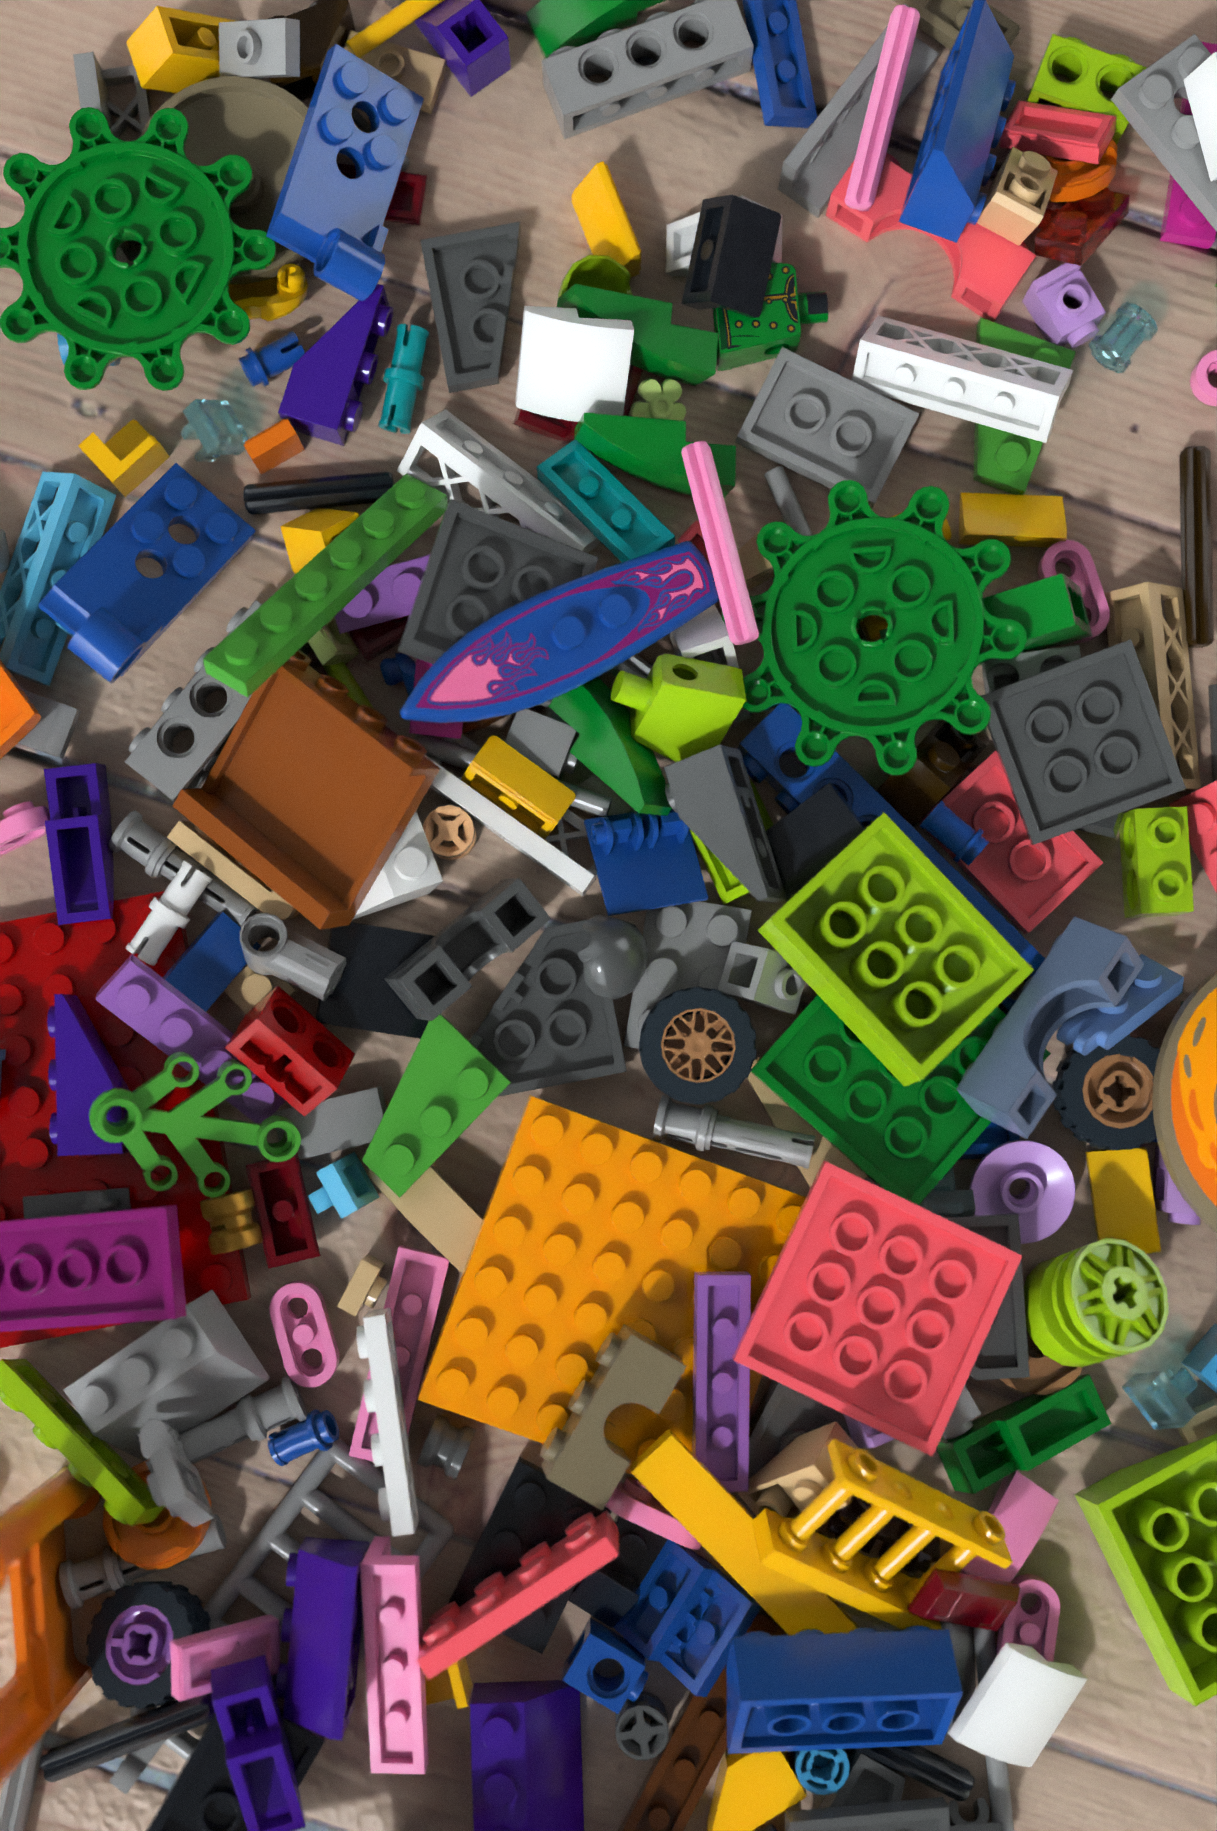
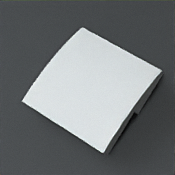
[515,306,634,422]
[948,1643,1088,1767]

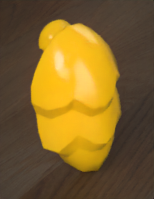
[229,264,308,321]

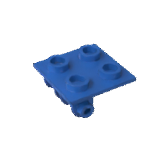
[584,809,708,916]

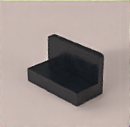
[681,195,781,318]

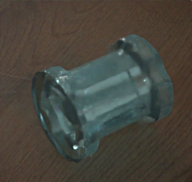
[1089,302,1158,373]

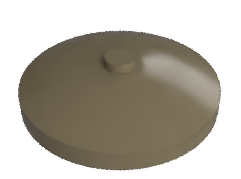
[138,76,308,285]

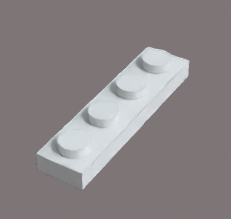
[356,1308,419,1537]

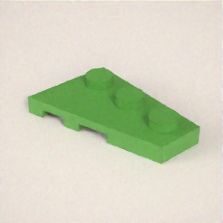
[973,317,1076,495]
[362,1014,512,1198]

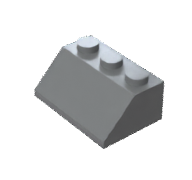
[63,1289,270,1461]

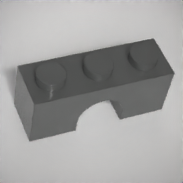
[384,878,551,1021]

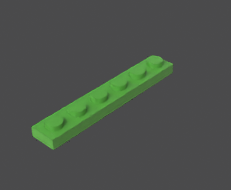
[203,474,448,698]

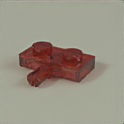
[1035,187,1130,266]

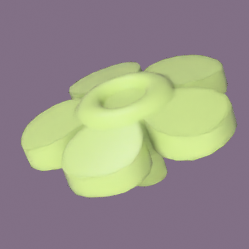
[630,378,686,421]

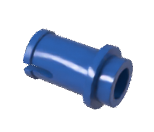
[239,330,305,387]
[920,800,989,866]
[268,1409,340,1466]

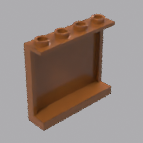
[173,650,441,930]

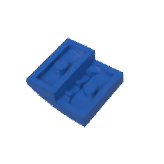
[613,1539,761,1697]

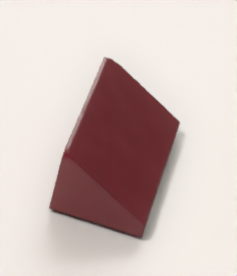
[245,1153,321,1269]

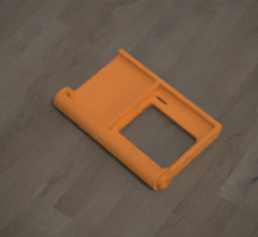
[0,1466,102,1786]

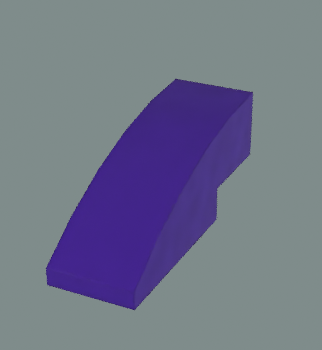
[44,763,114,925]
[211,1654,306,1831]

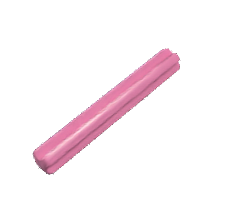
[845,5,920,211]
[681,441,759,645]

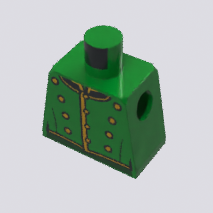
[712,262,828,371]

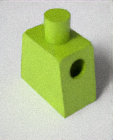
[611,653,746,762]

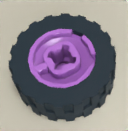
[86,1581,211,1709]

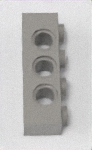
[542,0,754,139]
[125,600,311,801]

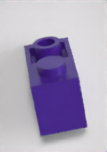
[414,0,511,97]

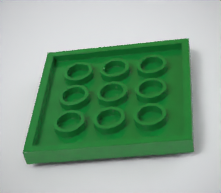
[751,995,1051,1206]

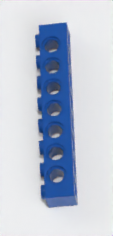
[737,703,1045,1015]

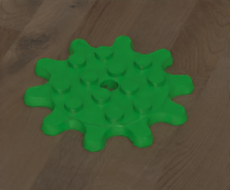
[0,107,277,391]
[722,480,1027,776]

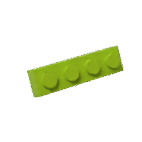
[0,1359,165,1526]

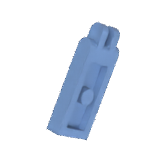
[1056,954,1184,1056]

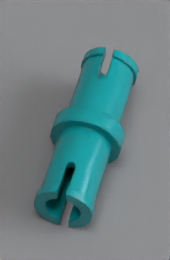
[378,324,430,434]

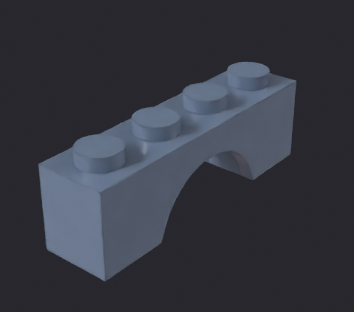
[956,916,1145,1139]

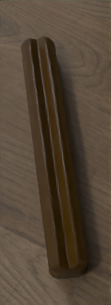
[1179,446,1214,648]

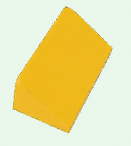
[571,161,642,278]
[958,492,1067,548]
[461,735,576,840]
[1085,1146,1161,1254]

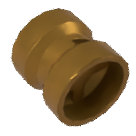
[199,1189,263,1255]

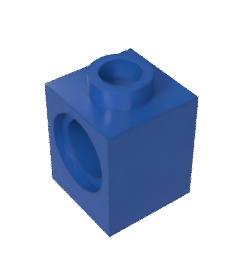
[562,1618,649,1714]

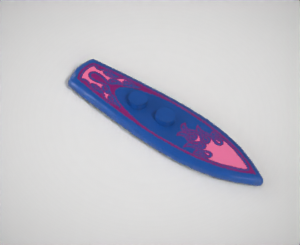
[400,541,719,723]

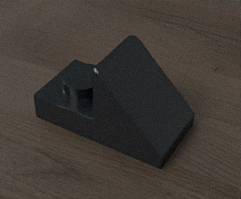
[568,1515,668,1628]

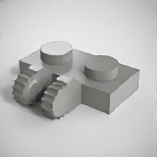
[138,1418,214,1527]

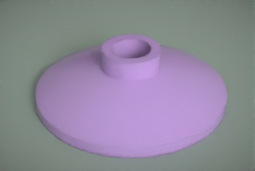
[969,1140,1075,1244]

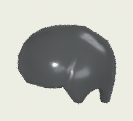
[578,914,648,999]

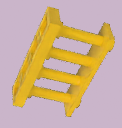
[752,1438,1013,1630]

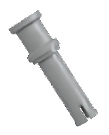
[108,810,258,927]
[653,1095,815,1169]
[146,1375,308,1474]
[59,1514,227,1610]

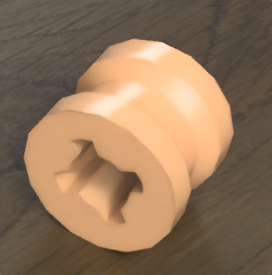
[423,805,477,861]

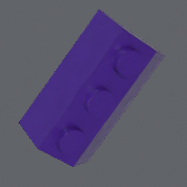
[276,1537,369,1740]
[470,1680,584,1831]

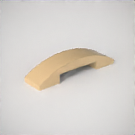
[367,1165,483,1274]

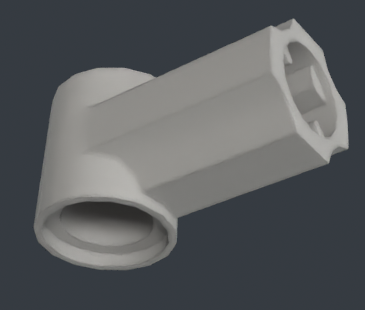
[239,913,346,1001]

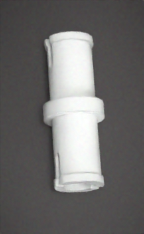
[125,860,213,966]

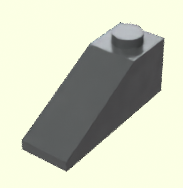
[664,745,787,902]

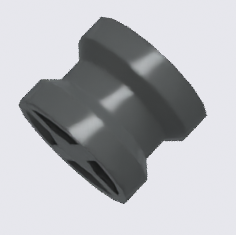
[416,1413,476,1480]
[616,1692,669,1760]

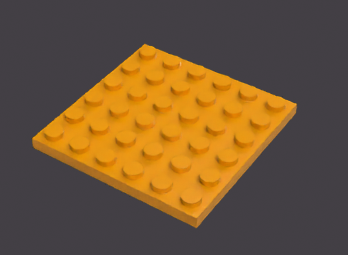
[417,1095,806,1475]

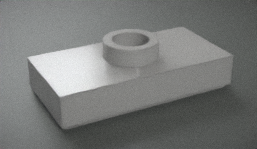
[219,18,300,79]

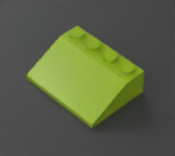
[757,812,1034,1087]
[1074,1434,1217,1707]

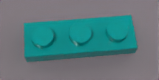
[536,439,675,562]

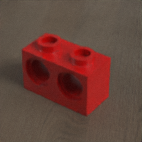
[225,986,355,1117]

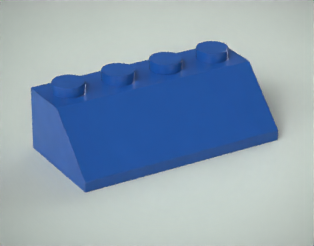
[899,0,1016,243]
[726,1625,963,1754]

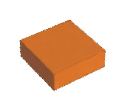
[243,419,305,475]

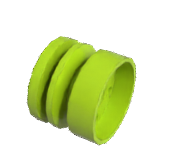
[1024,1238,1169,1367]

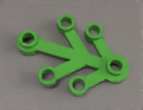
[89,1052,301,1198]

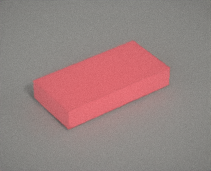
[1000,101,1116,164]

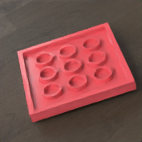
[732,1161,1023,1457]

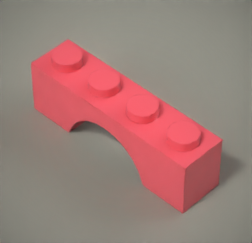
[825,153,1036,322]

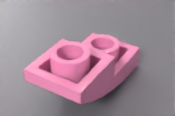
[960,1471,1059,1582]

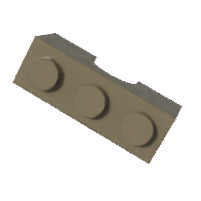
[540,1324,687,1511]

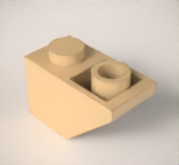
[977,147,1058,246]
[738,1421,858,1519]

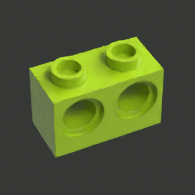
[1026,34,1147,144]
[1119,806,1194,918]

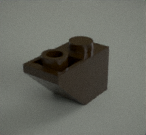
[268,0,356,101]
[877,720,986,827]

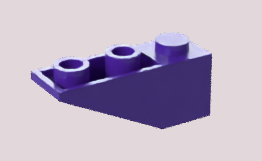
[278,284,393,446]
[47,994,130,1156]

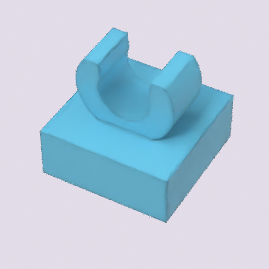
[308,1152,380,1219]

